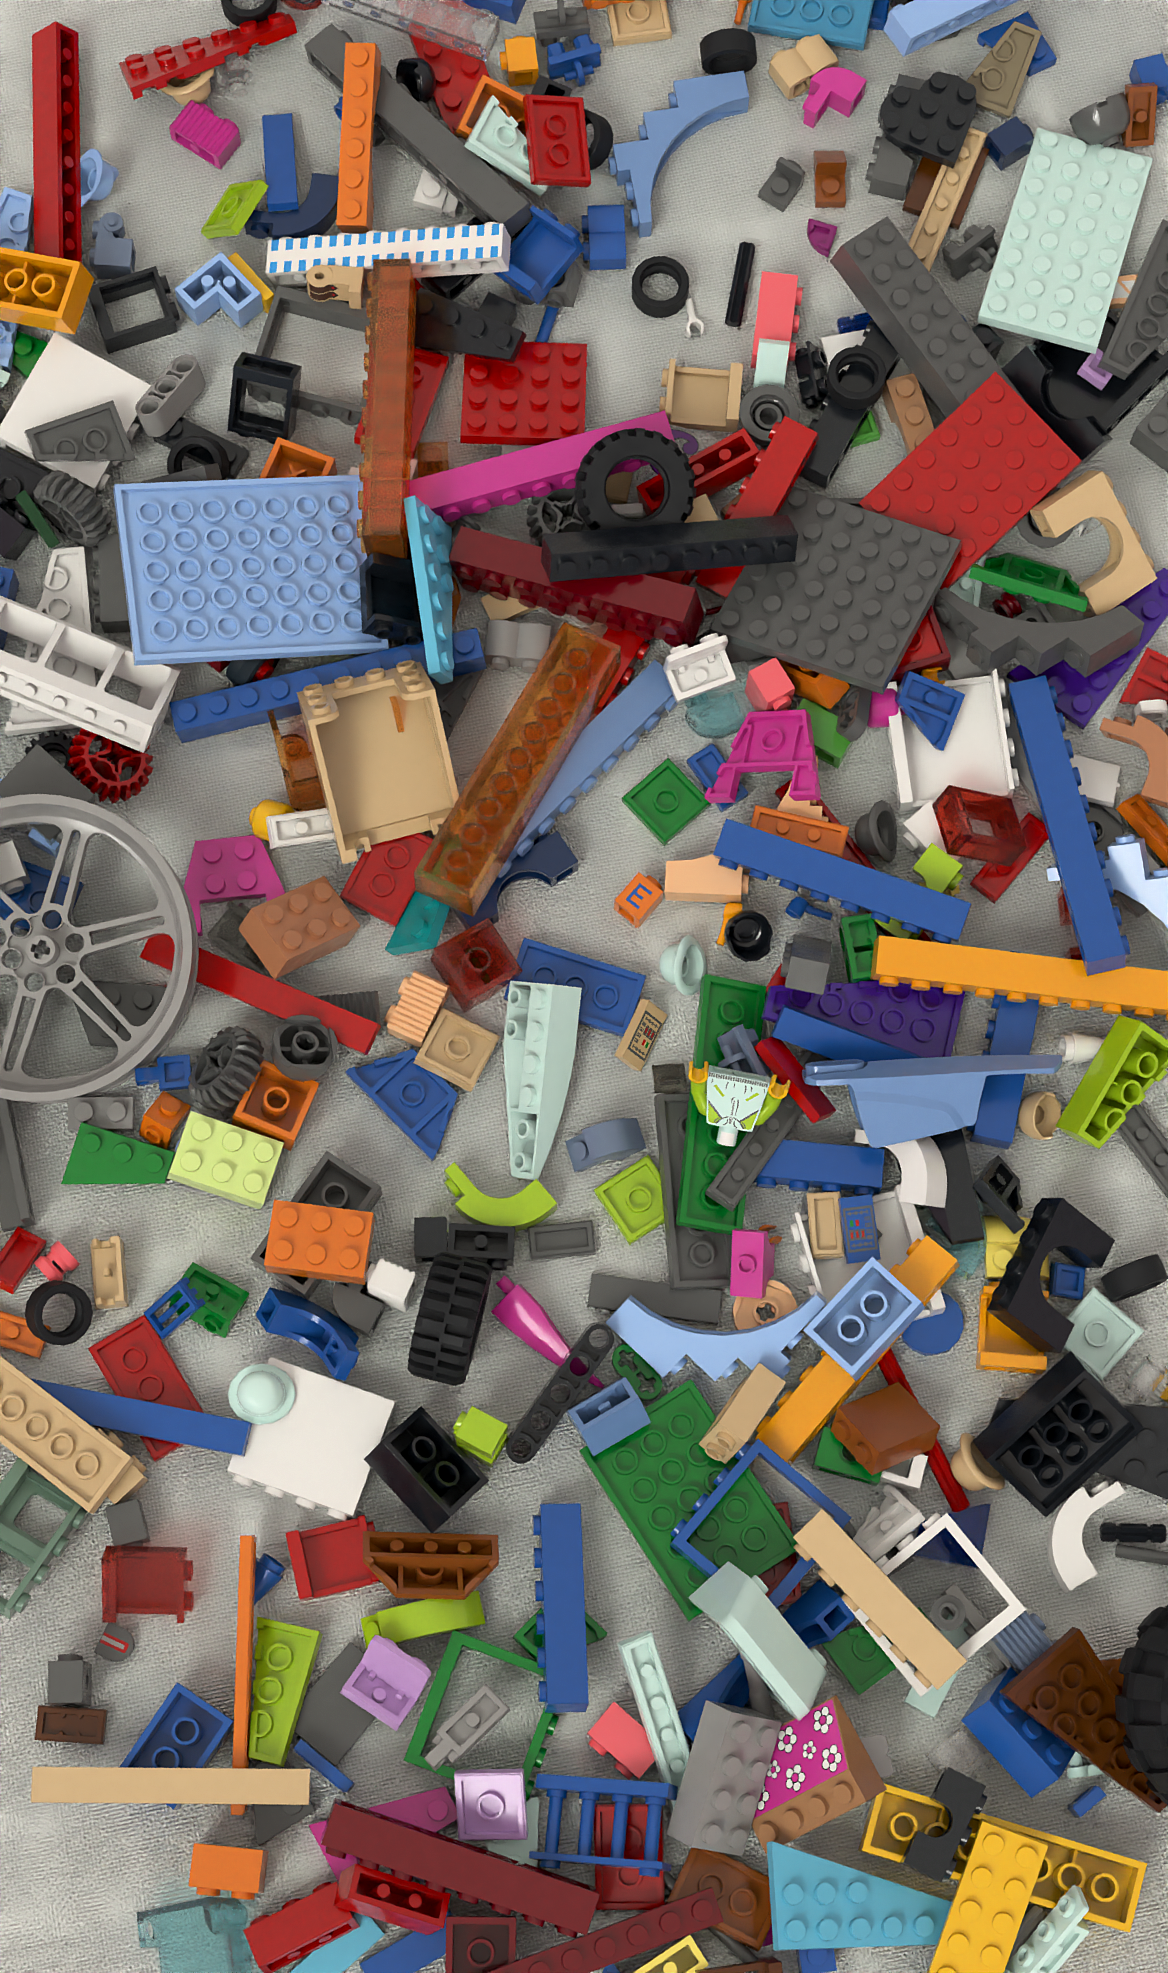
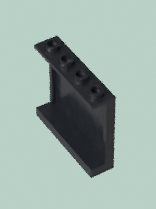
[1033,310,1168,434]

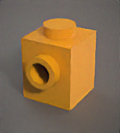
[499,36,538,87]

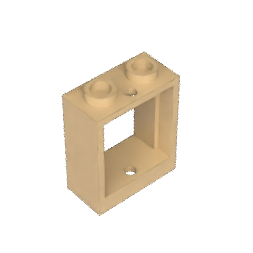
[698,1363,786,1464]

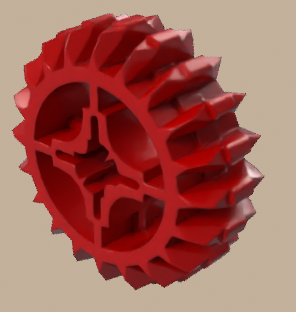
[67,728,153,804]

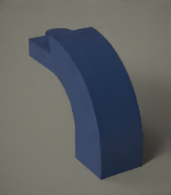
[245,173,339,240]

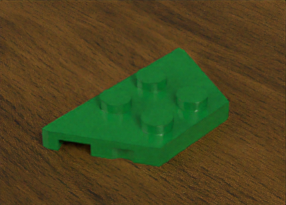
[968,552,1089,612]

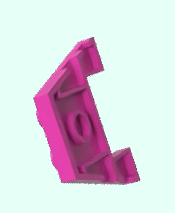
[704,709,821,803]
[184,835,285,936]

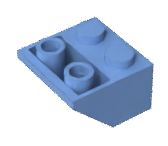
[566,1377,651,1456]

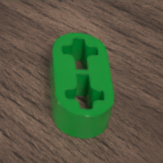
[612,1344,662,1402]

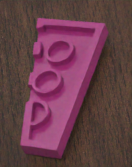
[308,1786,457,1882]

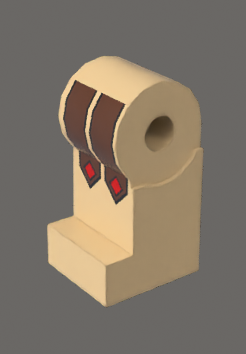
[306,265,365,309]

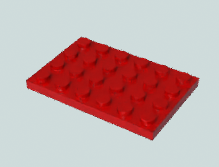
[859,371,1082,589]

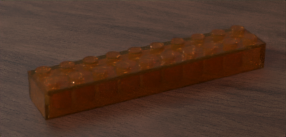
[357,259,417,559]
[414,622,621,917]

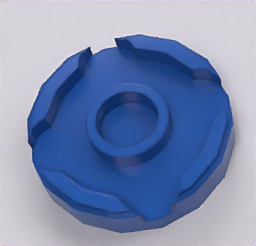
[901,1292,964,1356]

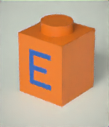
[614,872,663,928]

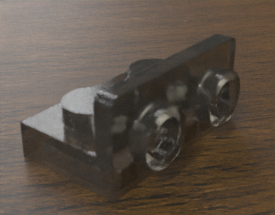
[207,901,265,973]

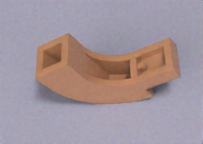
[1099,715,1168,809]

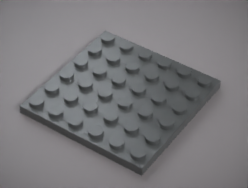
[710,486,961,694]

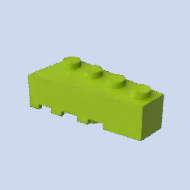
[1056,1015,1168,1149]

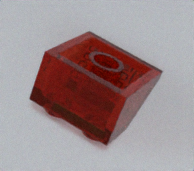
[430,918,523,1013]

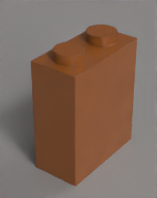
[830,1382,940,1475]

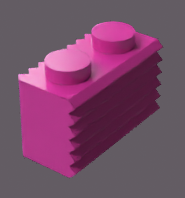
[169,100,241,169]

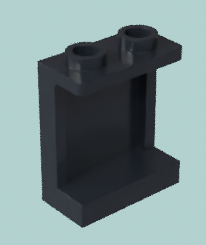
[359,552,424,645]

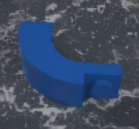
[256,1287,360,1381]

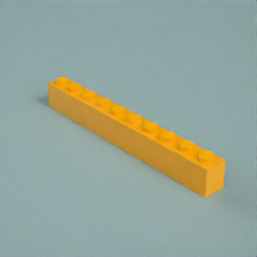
[870,935,1168,1021]

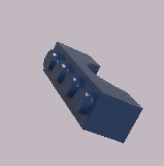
[451,831,578,938]

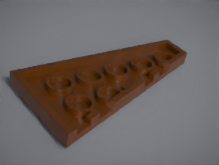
[999,1627,1167,1813]

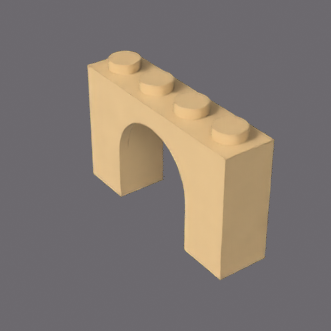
[1029,470,1157,617]

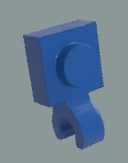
[135,1054,191,1092]

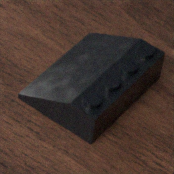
[973,1351,1144,1517]

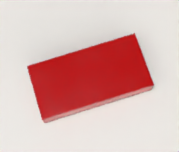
[0,1227,47,1294]

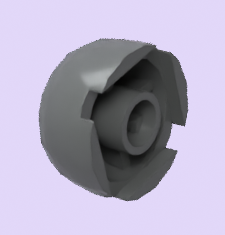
[1069,93,1130,147]
[271,1014,338,1082]

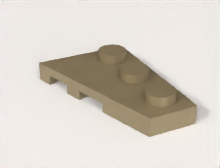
[967,21,1042,119]

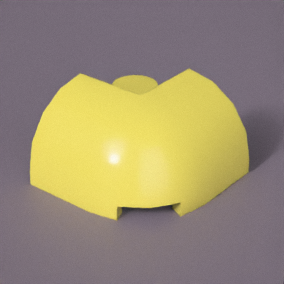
[981,1215,1050,1281]

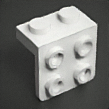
[663,633,736,703]

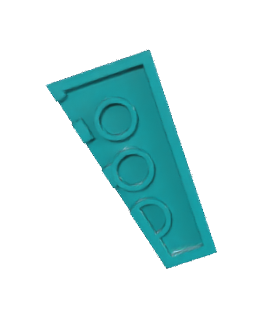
[385,833,472,955]

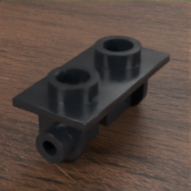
[794,341,828,409]

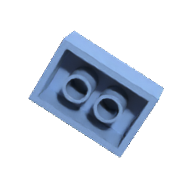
[803,1257,925,1381]

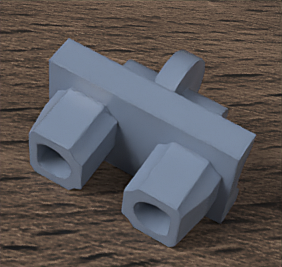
[717,1024,771,1076]

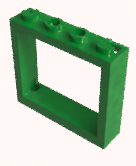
[404,1630,559,1801]

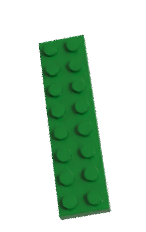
[676,974,766,1235]

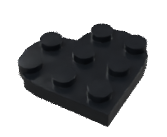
[878,72,977,169]

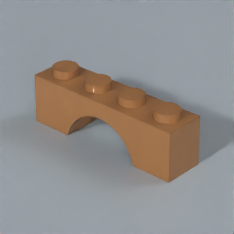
[882,373,935,456]

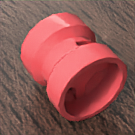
[33,1240,80,1281]

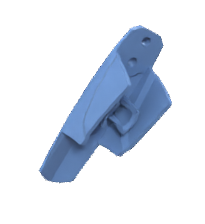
[802,1055,1062,1148]

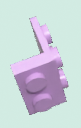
[340,1635,431,1731]

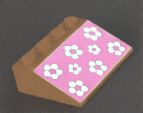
[751,1695,887,1854]

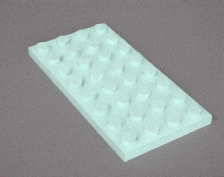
[977,128,1153,354]

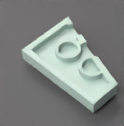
[464,95,548,196]

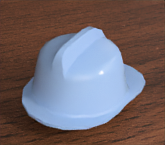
[80,148,119,207]

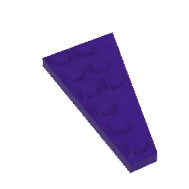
[1006,568,1168,730]
[761,980,965,1058]

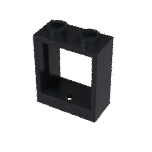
[88,266,180,354]
[227,352,302,444]

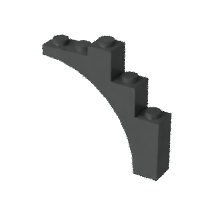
[933,587,1144,678]

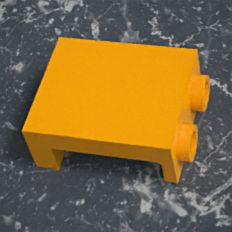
[976,1282,1049,1374]

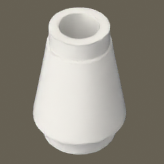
[1058,1032,1105,1064]

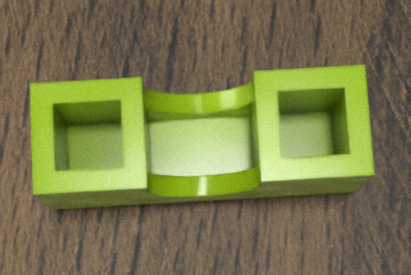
[874,843,964,940]
[453,1406,508,1468]

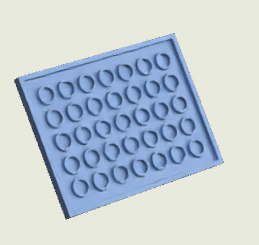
[113,475,389,666]

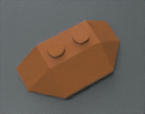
[363,1531,499,1600]

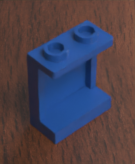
[494,205,584,305]

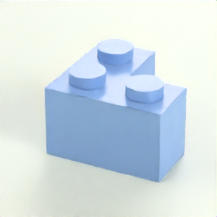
[174,252,264,328]

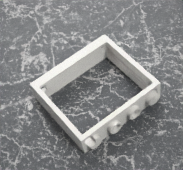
[842,1512,1026,1697]

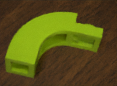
[444,1162,557,1232]
[360,1591,486,1648]

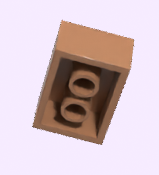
[238,876,360,980]

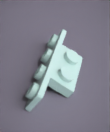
[1004,1885,1090,1973]

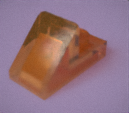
[417,442,449,478]

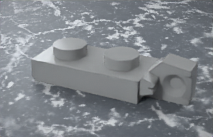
[424,1684,510,1771]

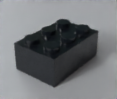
[364,1406,489,1533]

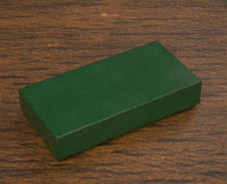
[16,490,61,548]

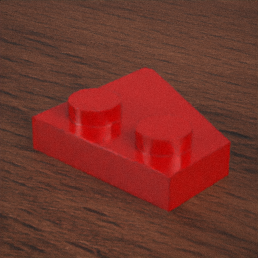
[1119,647,1168,705]

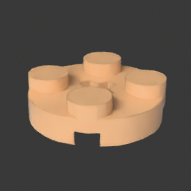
[732,1279,798,1330]

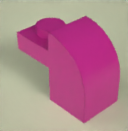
[802,67,867,128]

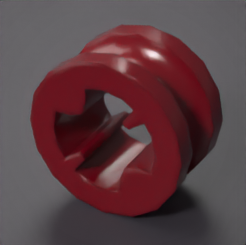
[992,592,1022,618]

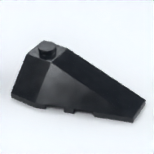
[895,1128,984,1245]

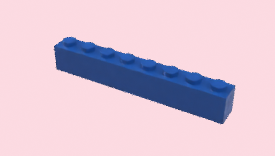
[713,818,971,944]

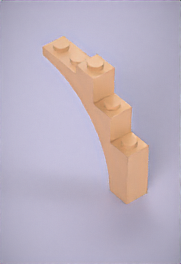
[664,755,828,904]

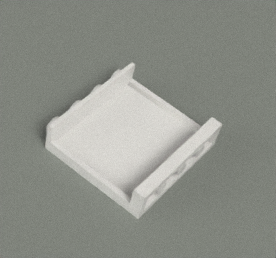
[0,333,151,495]
[886,669,1019,812]
[789,1184,946,1321]
[227,1357,396,1521]

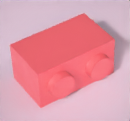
[744,657,795,712]
[587,1702,655,1780]

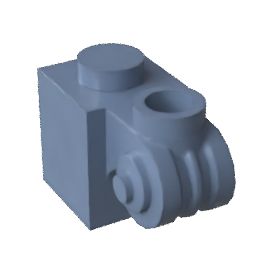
[89,212,136,279]

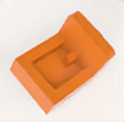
[139,1091,191,1149]

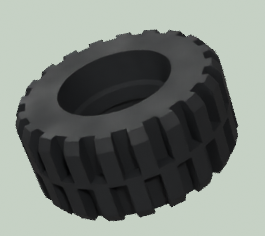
[574,428,697,530]
[407,1252,492,1386]

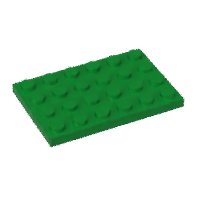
[579,1379,798,1622]

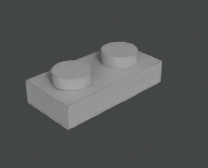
[67,1097,135,1132]

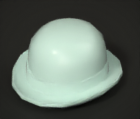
[659,935,707,995]
[228,1363,296,1425]

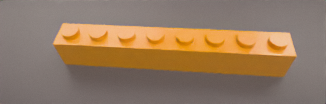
[755,1235,960,1466]

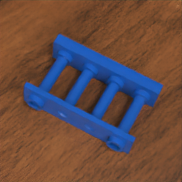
[529,1774,678,1877]

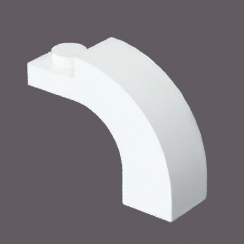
[855,1129,947,1208]
[1047,1480,1126,1593]

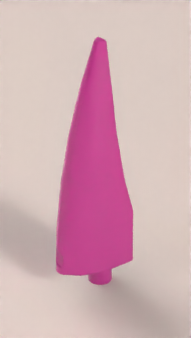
[491,1275,605,1389]

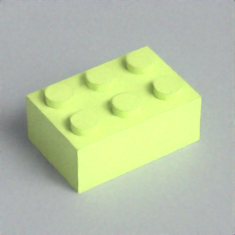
[167,1111,284,1210]

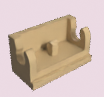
[90,1236,129,1310]

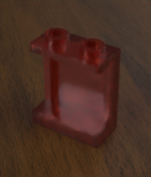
[101,1545,194,1623]

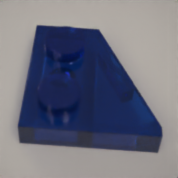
[913,1503,991,1569]

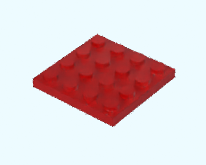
[460,342,587,446]

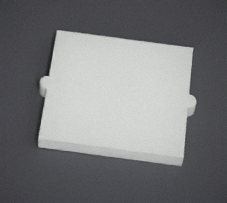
[1070,754,1120,807]

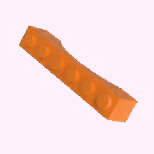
[336,42,381,234]

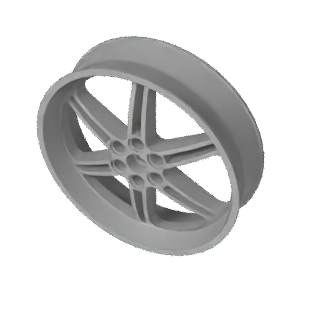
[0,794,199,1104]

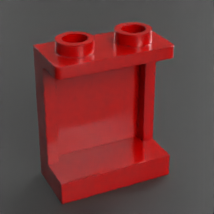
[285,1514,380,1602]

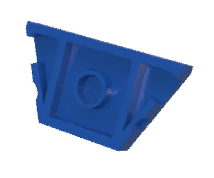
[345,1049,458,1161]

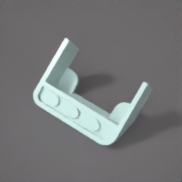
[688,1561,827,1721]

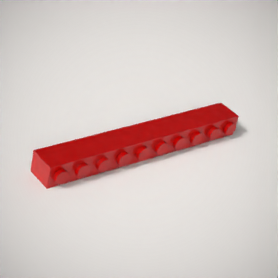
[32,21,82,263]

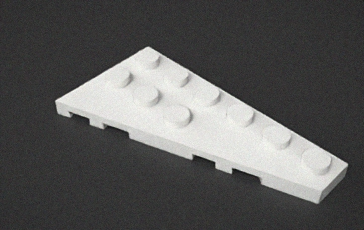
[4,546,97,736]

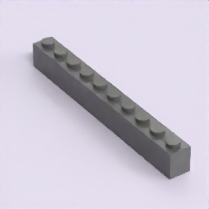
[304,23,532,237]

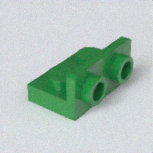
[169,1262,250,1338]

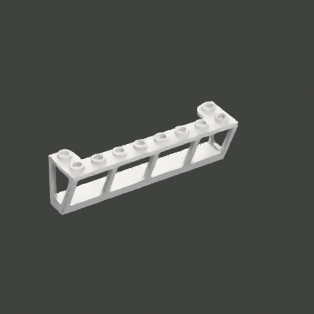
[0,596,182,753]

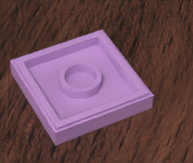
[454,1769,528,1841]

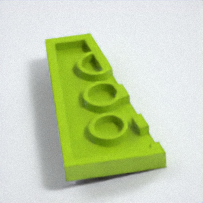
[248,1616,323,1767]

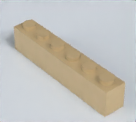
[793,1509,967,1690]

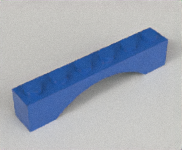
[678,1579,856,1744]

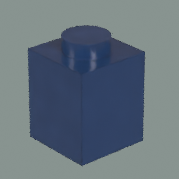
[984,116,1034,171]

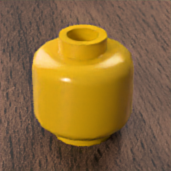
[249,799,295,841]

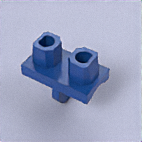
[547,34,601,87]

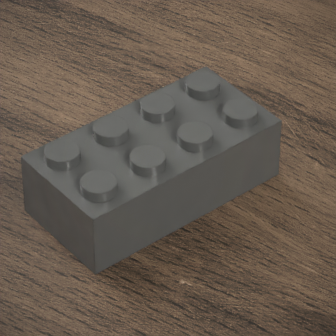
[251,1151,382,1300]

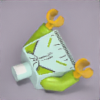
[688,1061,791,1146]

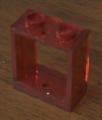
[932,785,1027,867]

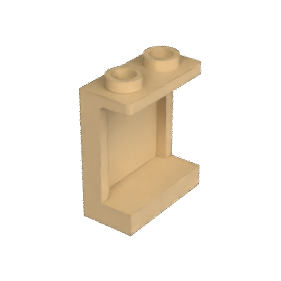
[659,359,743,433]

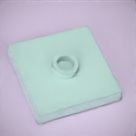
[1063,1287,1144,1381]

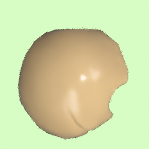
[1018,1091,1062,1140]

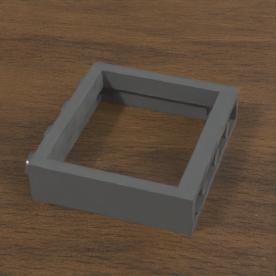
[247,285,396,426]

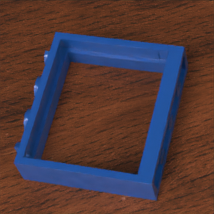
[670,1439,852,1609]

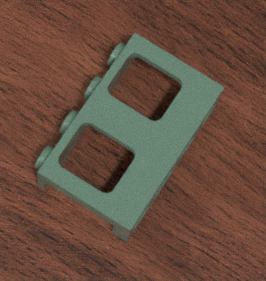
[0,1457,88,1620]

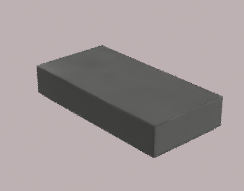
[527,1220,596,1261]

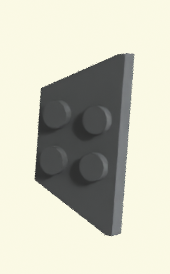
[67,979,167,1048]

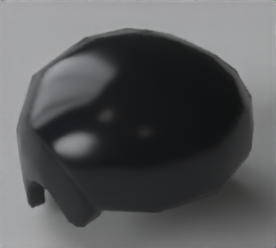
[396,58,436,103]
[724,910,773,962]

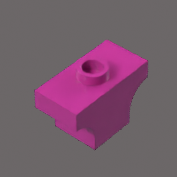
[730,1228,775,1299]

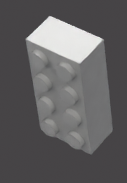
[666,1700,782,1856]

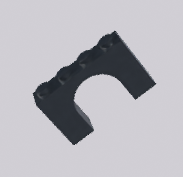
[987,1198,1115,1353]

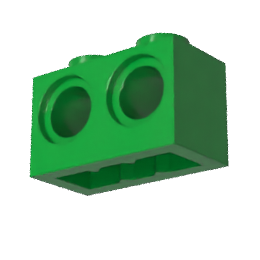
[838,913,878,983]

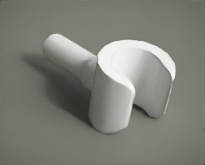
[685,299,704,339]

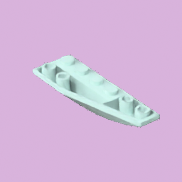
[503,981,582,1180]

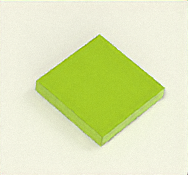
[201,180,269,239]
[594,1155,664,1245]

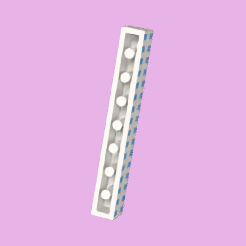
[266,222,511,288]

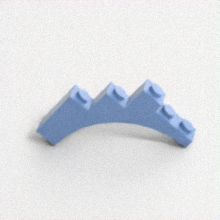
[608,71,749,238]

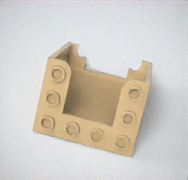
[296,660,467,864]

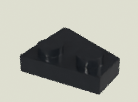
[973,1155,1025,1234]

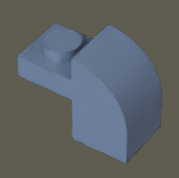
[565,1118,646,1172]

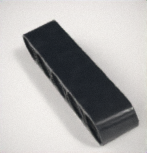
[506,1322,614,1464]

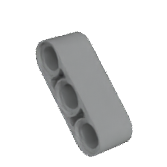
[135,354,206,437]

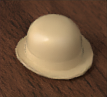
[160,67,215,106]
[950,1432,1005,1492]

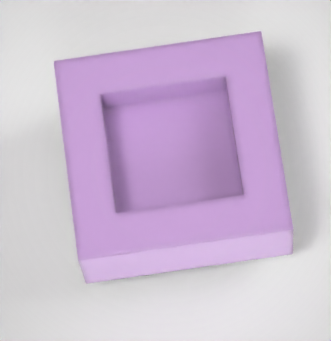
[1077,348,1113,391]

